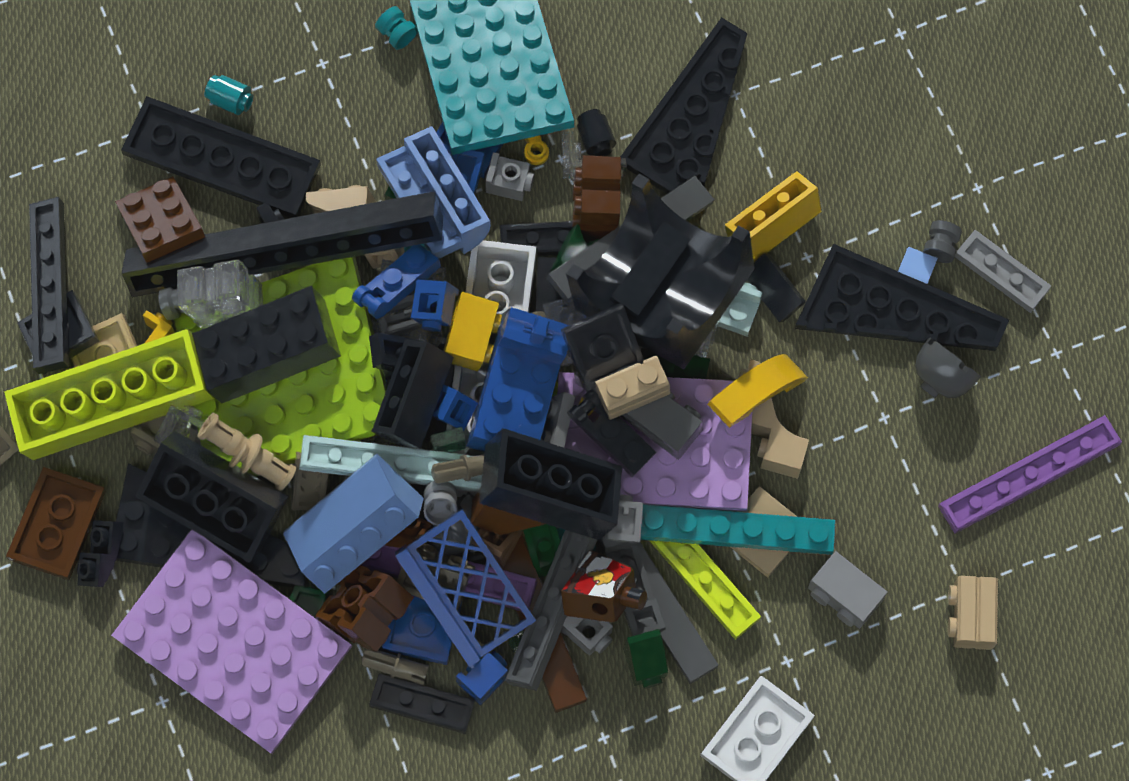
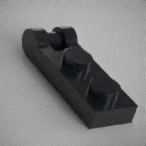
[567,389,656,477]

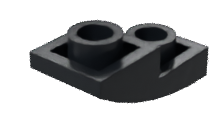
[77,520,124,587]

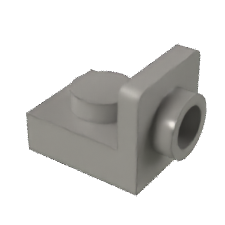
[605,495,643,543]

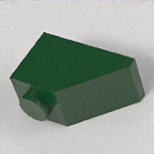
[623,629,668,689]

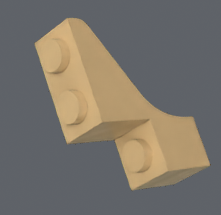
[306,185,404,268]
[739,360,809,479]

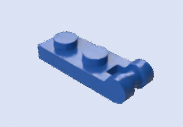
[352,244,441,319]

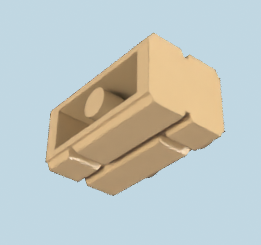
[595,356,670,420]
[948,576,998,650]

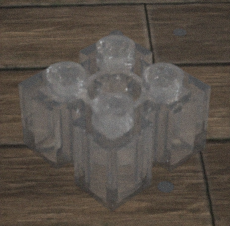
[177,259,263,329]

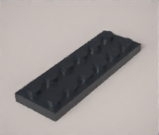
[121,96,321,218]

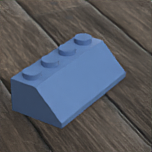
[283,454,424,594]

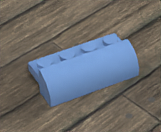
[376,126,491,258]

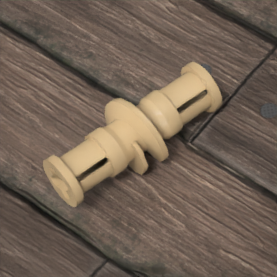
[197,413,296,491]

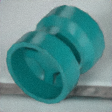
[375,6,418,50]

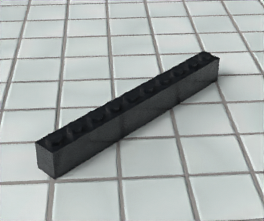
[122,191,443,298]

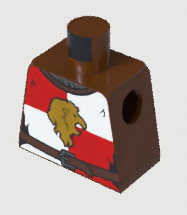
[561,550,647,623]

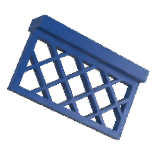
[395,509,536,667]

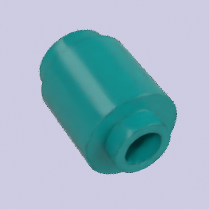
[204,75,254,115]

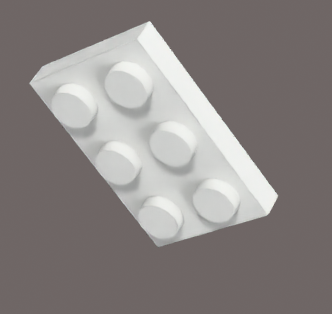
[700,676,815,781]

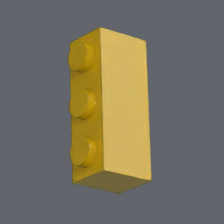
[725,171,822,262]

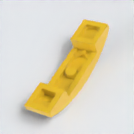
[707,354,808,428]

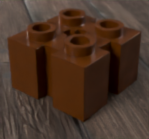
[572,155,621,242]
[315,565,414,652]

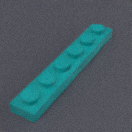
[640,504,835,555]

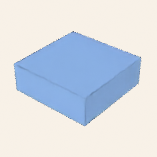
[898,247,938,284]

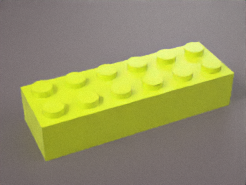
[4,329,215,460]

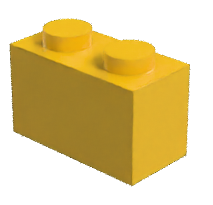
[443,292,502,372]

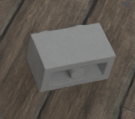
[808,551,887,629]

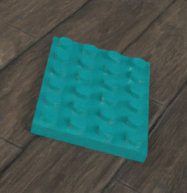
[409,0,575,155]

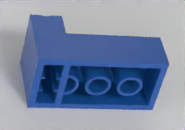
[466,307,570,452]

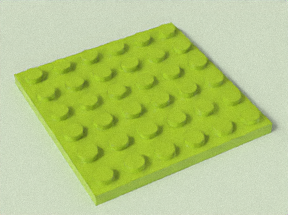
[174,256,387,477]

